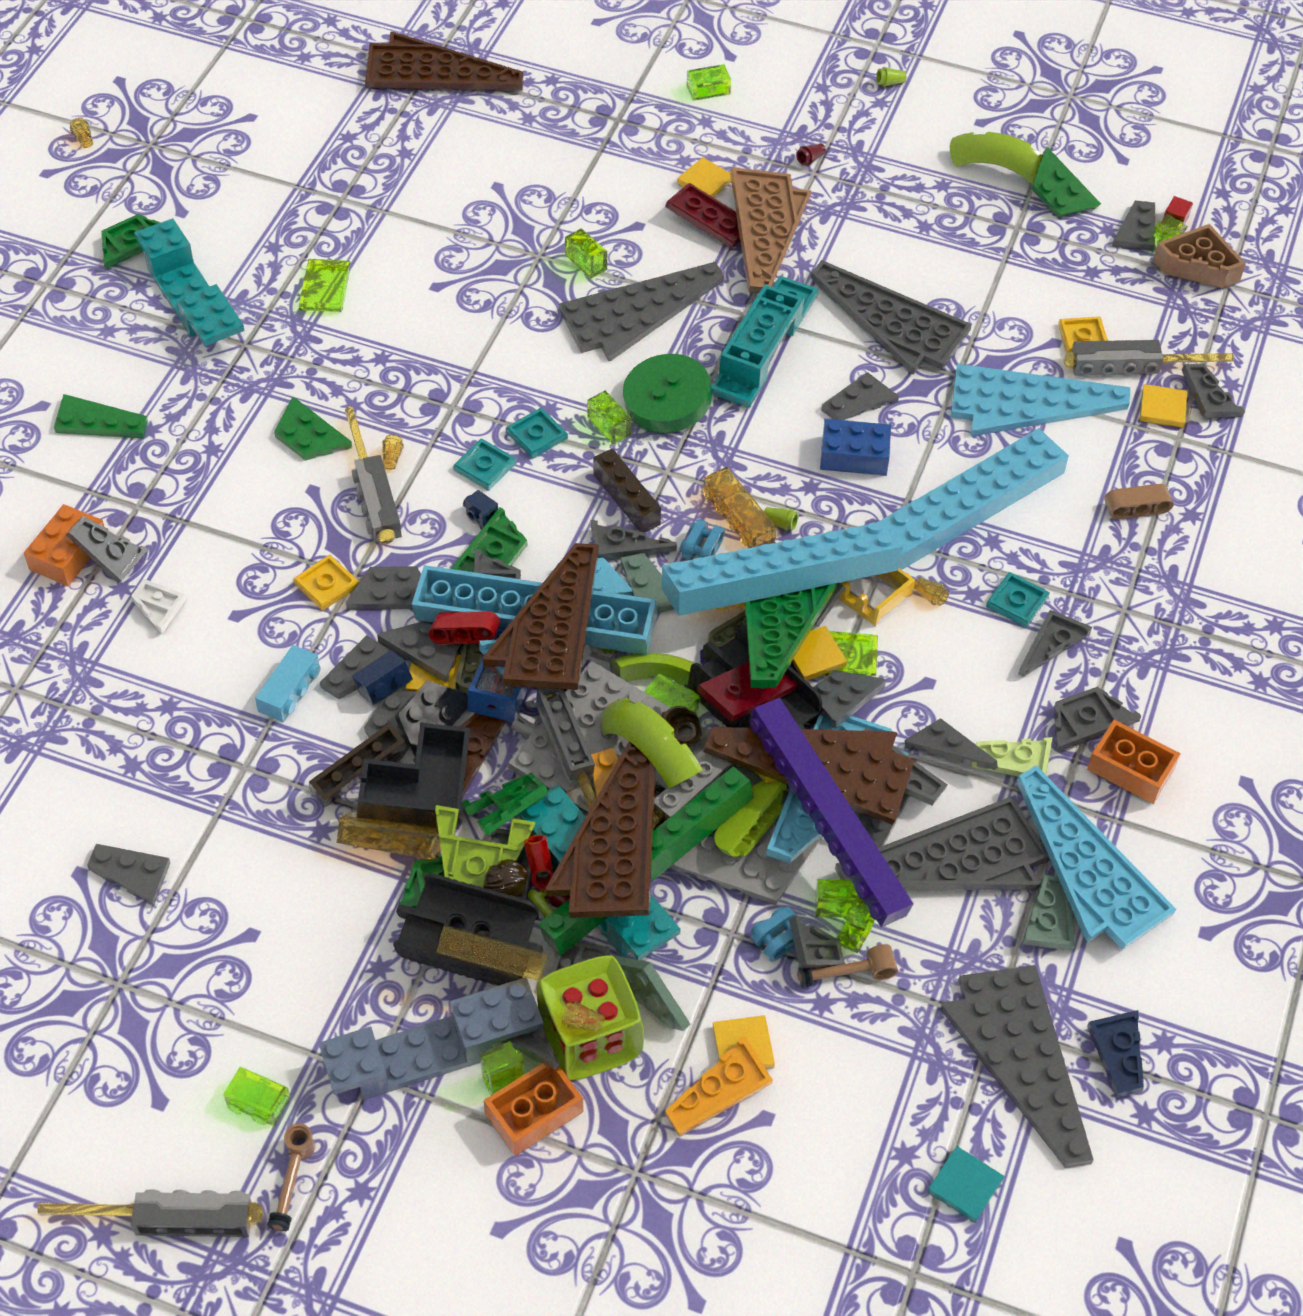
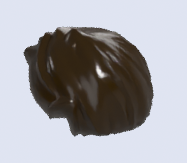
[661,706,702,747]
[483,859,528,898]

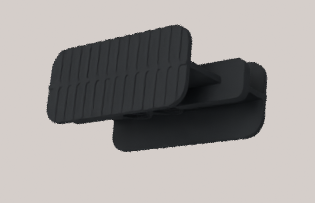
[688,626,822,729]
[393,873,544,986]

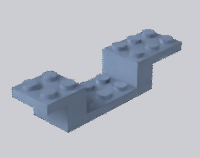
[318,977,544,1100]

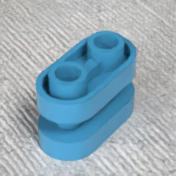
[679,519,725,560]
[750,907,804,962]

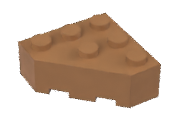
[1153,224,1246,288]

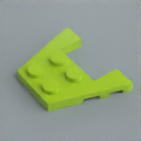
[435,805,535,888]

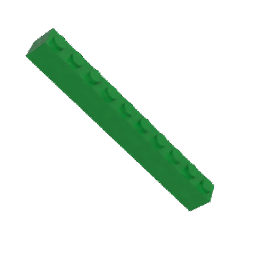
[538,767,754,956]

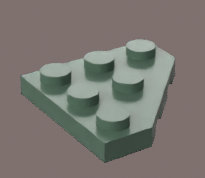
[608,954,691,1031]

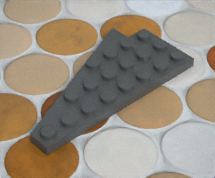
[811,260,972,374]
[559,261,724,362]
[835,796,1049,890]
[941,965,1094,1168]

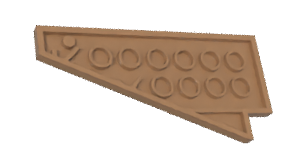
[730,167,812,293]

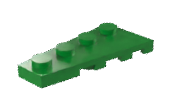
[54,394,148,439]

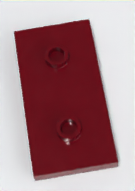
[665,183,740,249]
[697,662,798,722]

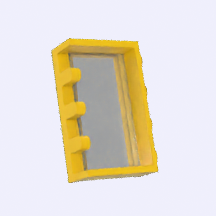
[839,528,915,627]

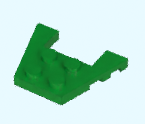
[461,773,548,836]

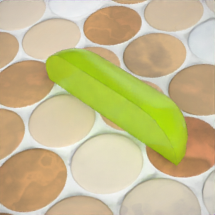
[714,780,787,857]

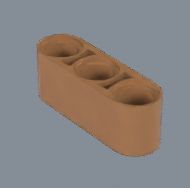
[1104,484,1174,519]

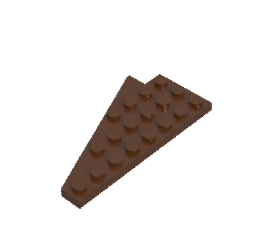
[365,31,523,91]
[483,543,599,690]
[703,727,915,825]
[546,741,656,918]

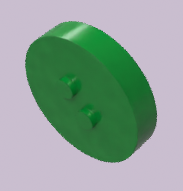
[623,354,712,433]

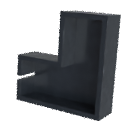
[357,722,470,829]

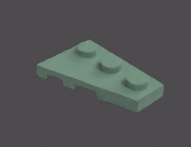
[621,553,674,613]
[1022,875,1075,951]

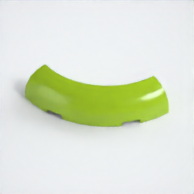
[949,132,1042,185]
[610,653,695,686]
[601,698,703,788]

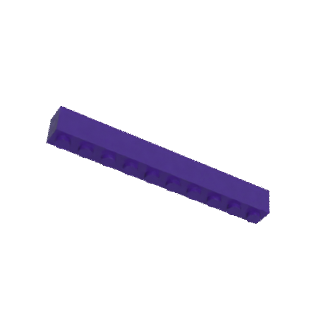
[749,698,914,928]

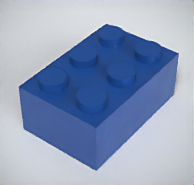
[820,418,891,476]

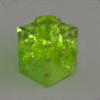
[1153,214,1188,243]

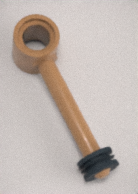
[797,944,898,988]
[267,1123,315,1231]

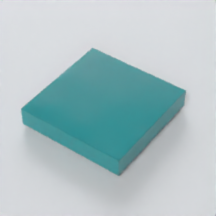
[506,407,568,459]
[453,438,517,491]
[986,572,1050,628]
[927,1146,1005,1223]

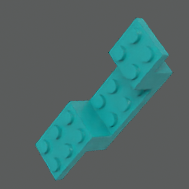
[134,218,245,346]
[711,276,819,408]
[517,785,681,960]

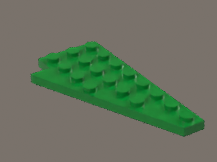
[744,583,837,689]

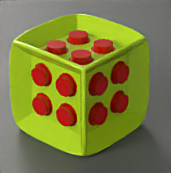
[537,955,644,1080]

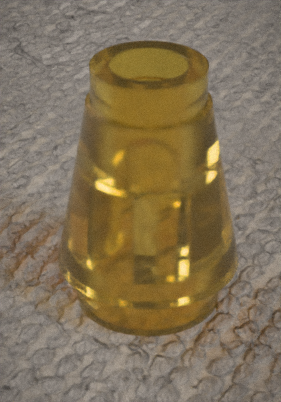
[70,117,93,148]
[382,435,404,470]
[914,577,949,606]
[562,1001,605,1032]

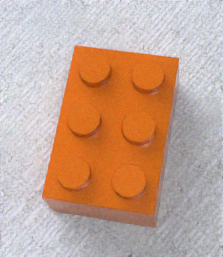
[24,504,105,586]
[1087,719,1181,804]
[484,1063,584,1156]

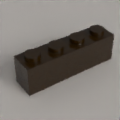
[593,448,661,533]
[309,723,405,808]

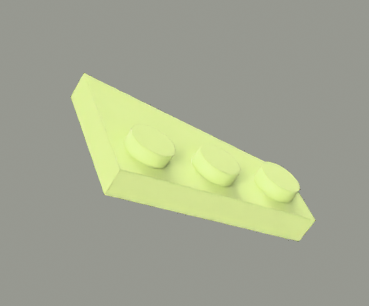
[971,737,1053,777]

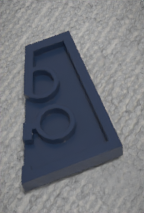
[1087,1010,1144,1098]

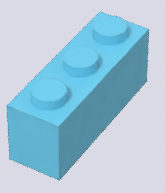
[255,645,321,722]

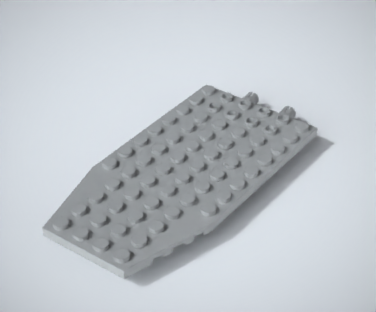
[508,661,823,905]

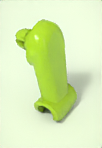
[527,889,554,918]

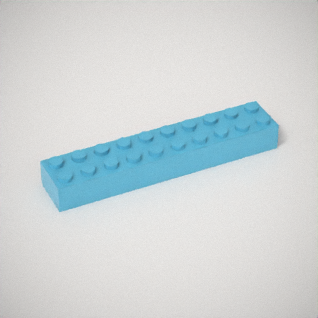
[877,428,1069,570]
[661,522,901,616]
[412,565,657,655]

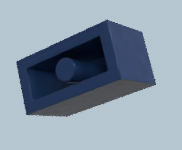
[352,650,413,705]

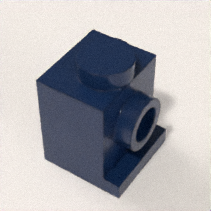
[463,490,498,530]

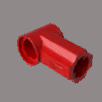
[524,834,554,890]

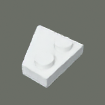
[131,579,186,633]

